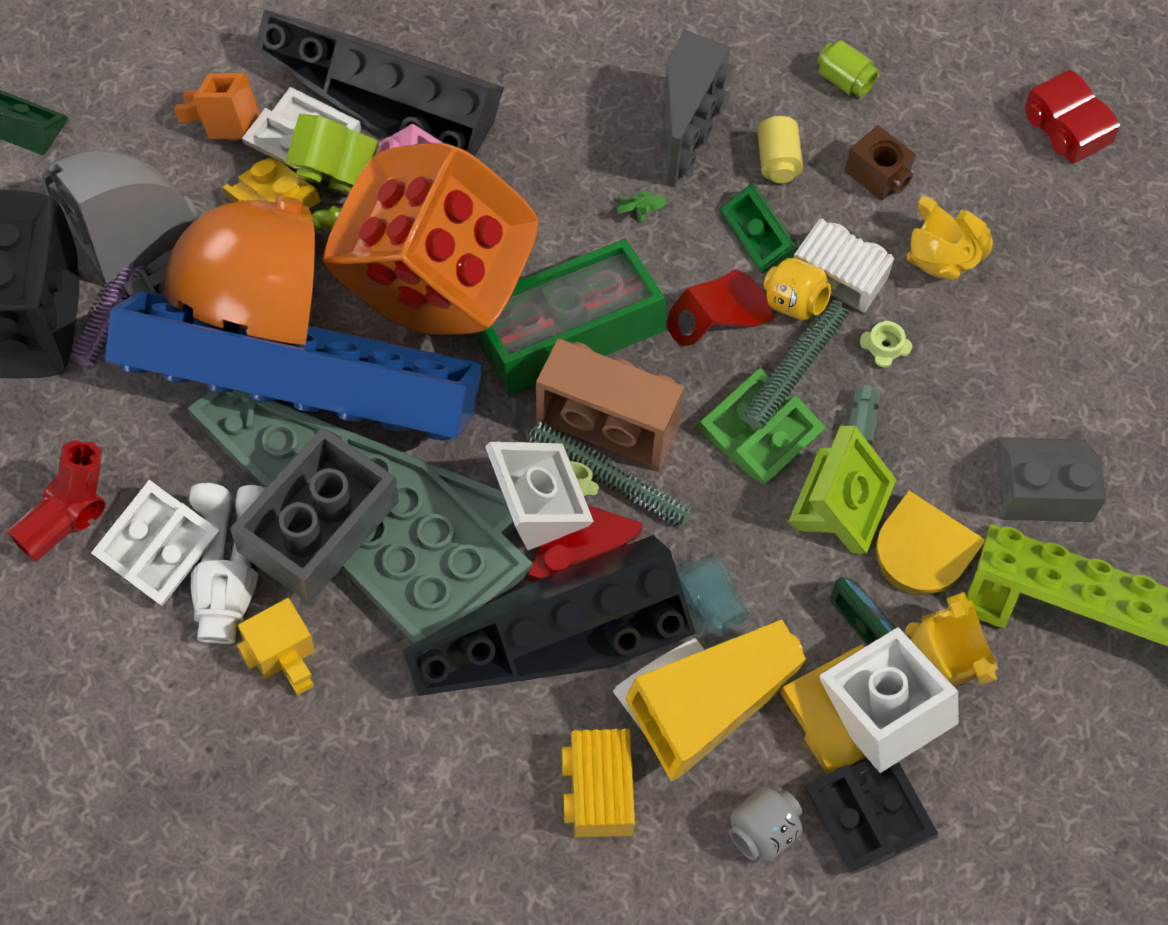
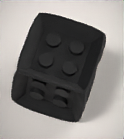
[0,189,79,379]

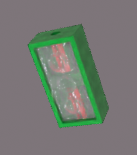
[473,238,666,396]

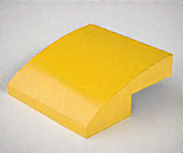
[780,644,867,774]

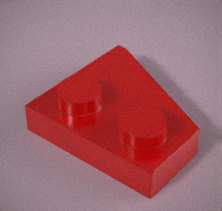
[529,505,643,582]

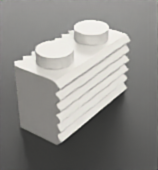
[793,219,894,313]

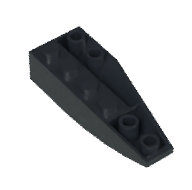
[254,10,504,157]
[402,535,696,696]

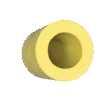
[757,116,803,183]

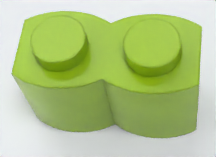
[285,114,380,196]

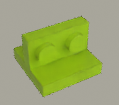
[789,426,897,554]

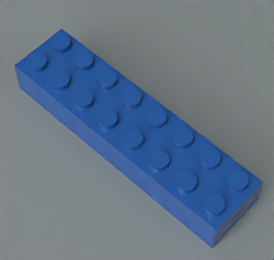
[105,290,483,441]

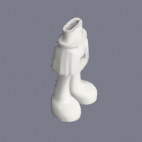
[189,483,266,644]

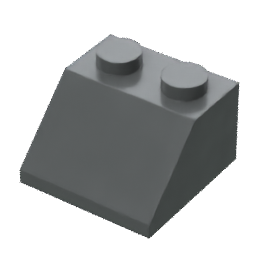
[996,437,1106,522]

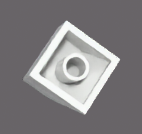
[820,627,959,773]

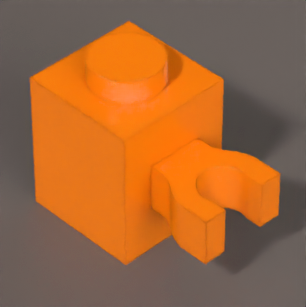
[174,73,260,141]

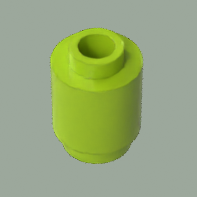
[817,40,880,98]

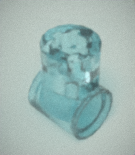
[677,553,750,637]

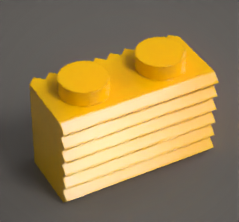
[562,728,635,838]

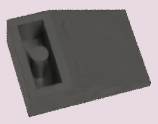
[662,29,733,187]

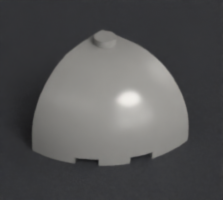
[42,150,198,284]

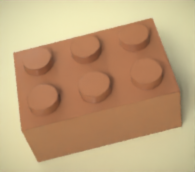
[536,338,685,472]

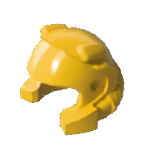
[906,195,993,280]
[905,592,998,686]

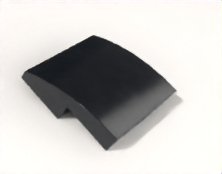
[805,759,938,875]

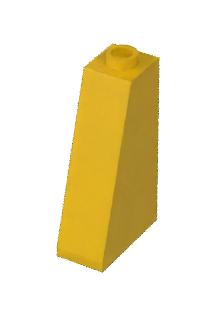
[625,620,806,782]

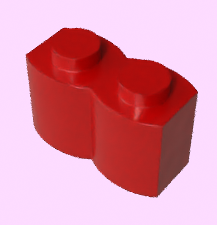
[1025,69,1120,164]

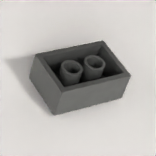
[230,427,399,604]

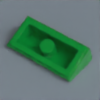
[719,183,799,273]

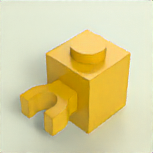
[236,597,315,696]

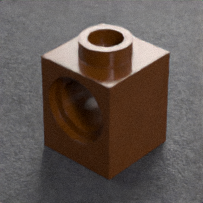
[845,125,916,201]

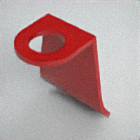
[668,269,773,346]

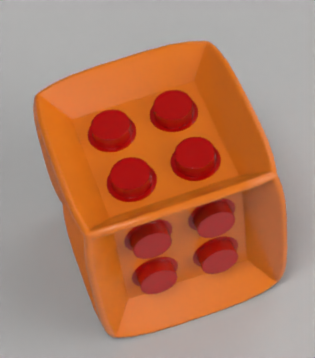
[323,143,539,335]

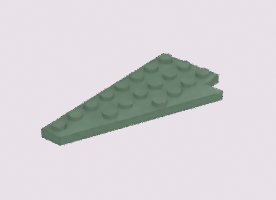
[187,389,533,644]

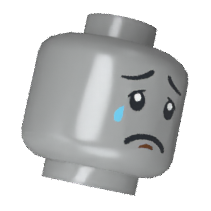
[728,787,803,861]

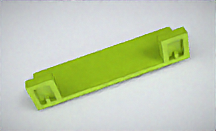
[966,524,1168,646]

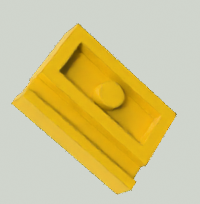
[223,157,321,209]

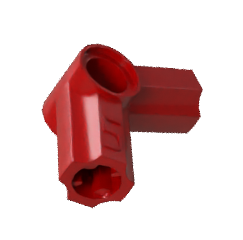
[6,439,106,562]

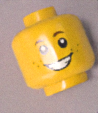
[764,258,831,321]

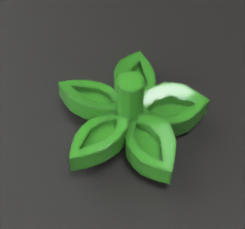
[617,191,666,222]

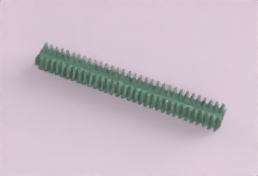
[740,300,849,431]
[529,419,693,529]

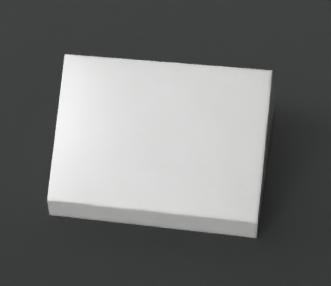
[485,442,594,550]

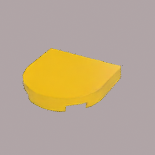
[876,491,985,595]

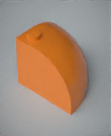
[163,197,315,345]

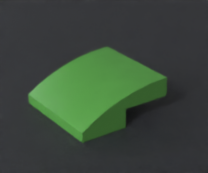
[695,367,826,485]

